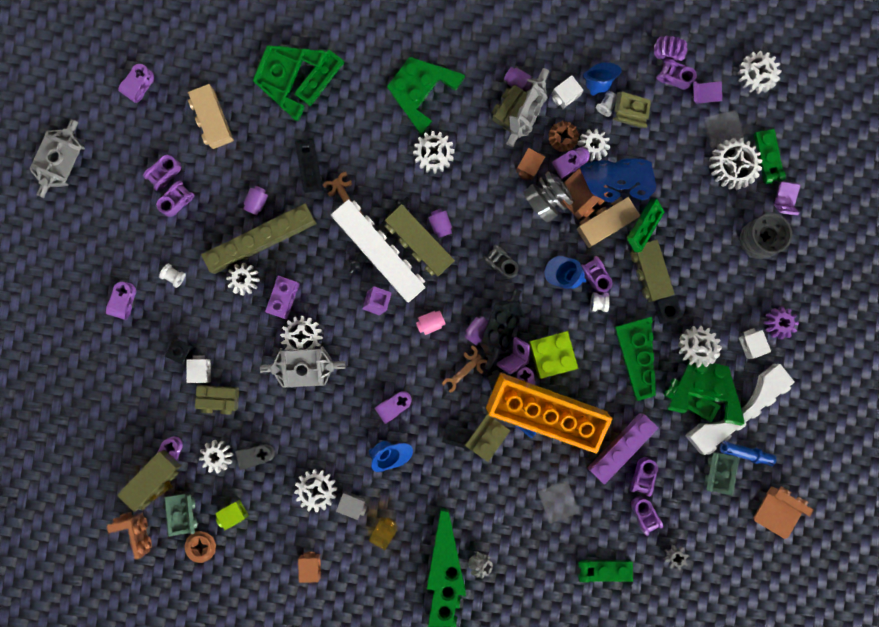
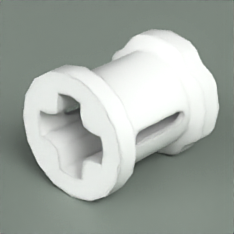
[596,91,617,117]
[159,263,186,288]

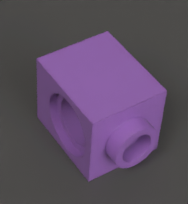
[362,286,392,315]

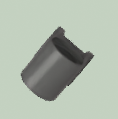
[482,244,518,279]
[235,444,275,470]

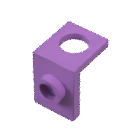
[693,81,722,104]
[774,181,801,215]
[497,337,530,374]

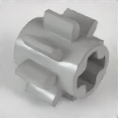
[663,544,689,570]
[468,552,493,578]

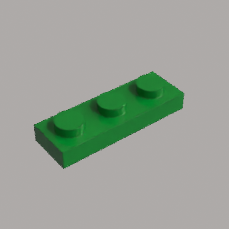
[294,49,344,107]
[627,198,665,252]

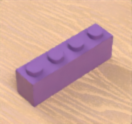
[587,413,658,485]

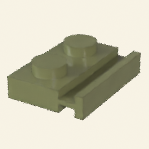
[613,92,651,128]
[465,414,511,462]

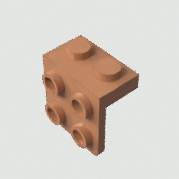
[563,168,609,220]
[753,486,813,539]
[107,512,152,559]

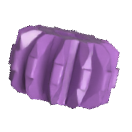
[654,36,688,62]
[764,307,799,339]

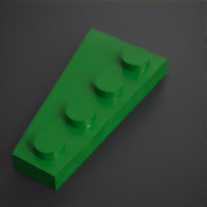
[614,317,656,401]

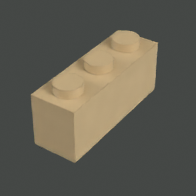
[188,84,234,149]
[577,197,640,248]

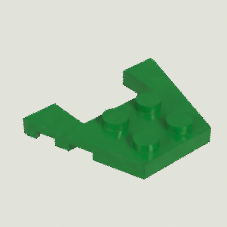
[253,45,327,122]
[387,57,465,136]
[667,361,745,426]

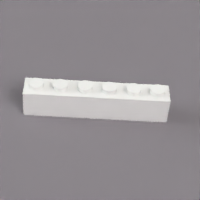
[331,199,426,303]

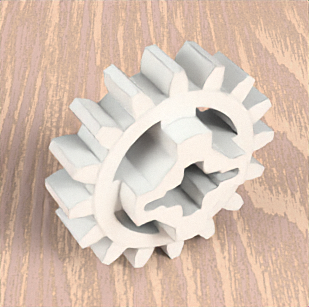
[737,51,781,94]
[413,131,454,174]
[280,316,323,350]
[678,326,722,367]
[294,469,337,512]

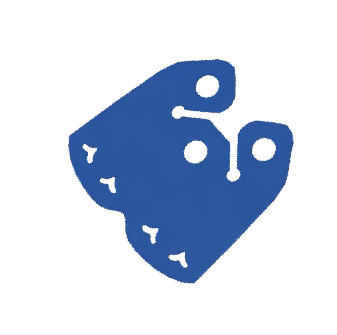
[580,159,656,202]

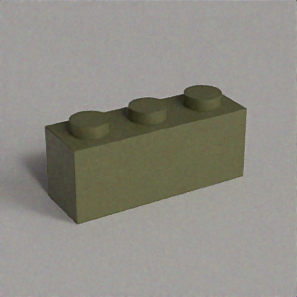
[631,239,675,302]
[117,450,181,512]

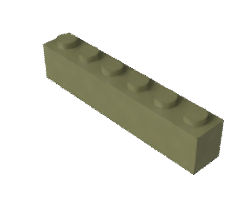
[201,203,317,274]

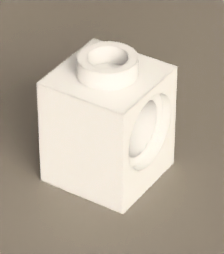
[552,76,583,109]
[738,328,771,359]
[187,356,211,383]

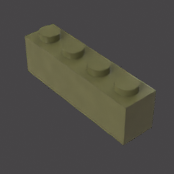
[384,204,455,276]

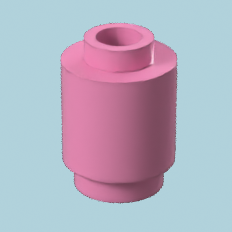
[416,310,446,335]

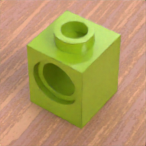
[215,499,249,531]

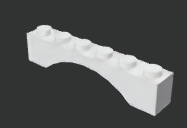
[685,364,794,455]

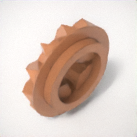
[549,121,579,152]
[185,531,216,563]

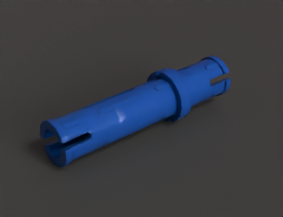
[720,441,777,466]

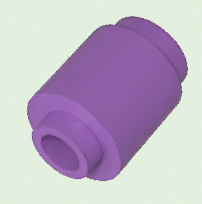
[504,67,532,92]
[243,186,268,215]
[428,209,452,238]
[464,316,489,345]

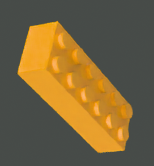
[486,373,612,454]

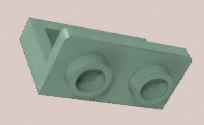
[704,452,740,496]
[164,493,197,536]

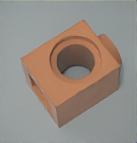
[516,148,545,180]
[298,551,321,583]

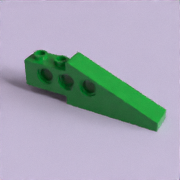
[427,508,466,627]

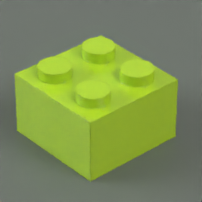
[528,331,578,379]

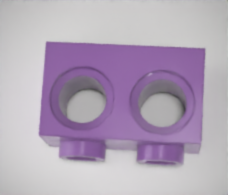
[265,276,300,319]

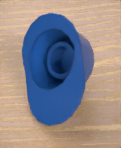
[583,63,621,96]
[544,256,586,289]
[369,441,413,472]

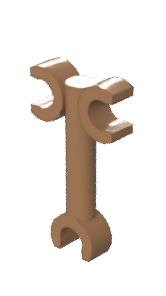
[323,172,363,215]
[442,346,487,393]

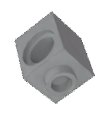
[336,491,368,520]

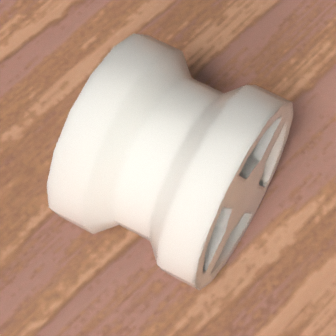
[591,292,609,312]

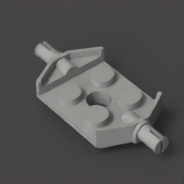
[506,68,550,147]
[30,119,85,198]
[260,346,346,387]

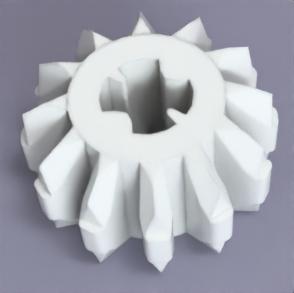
[577,129,610,162]
[226,263,260,296]
[199,440,233,473]

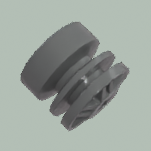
[523,171,574,223]
[740,213,792,259]

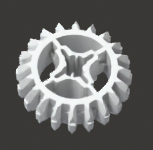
[709,138,763,190]

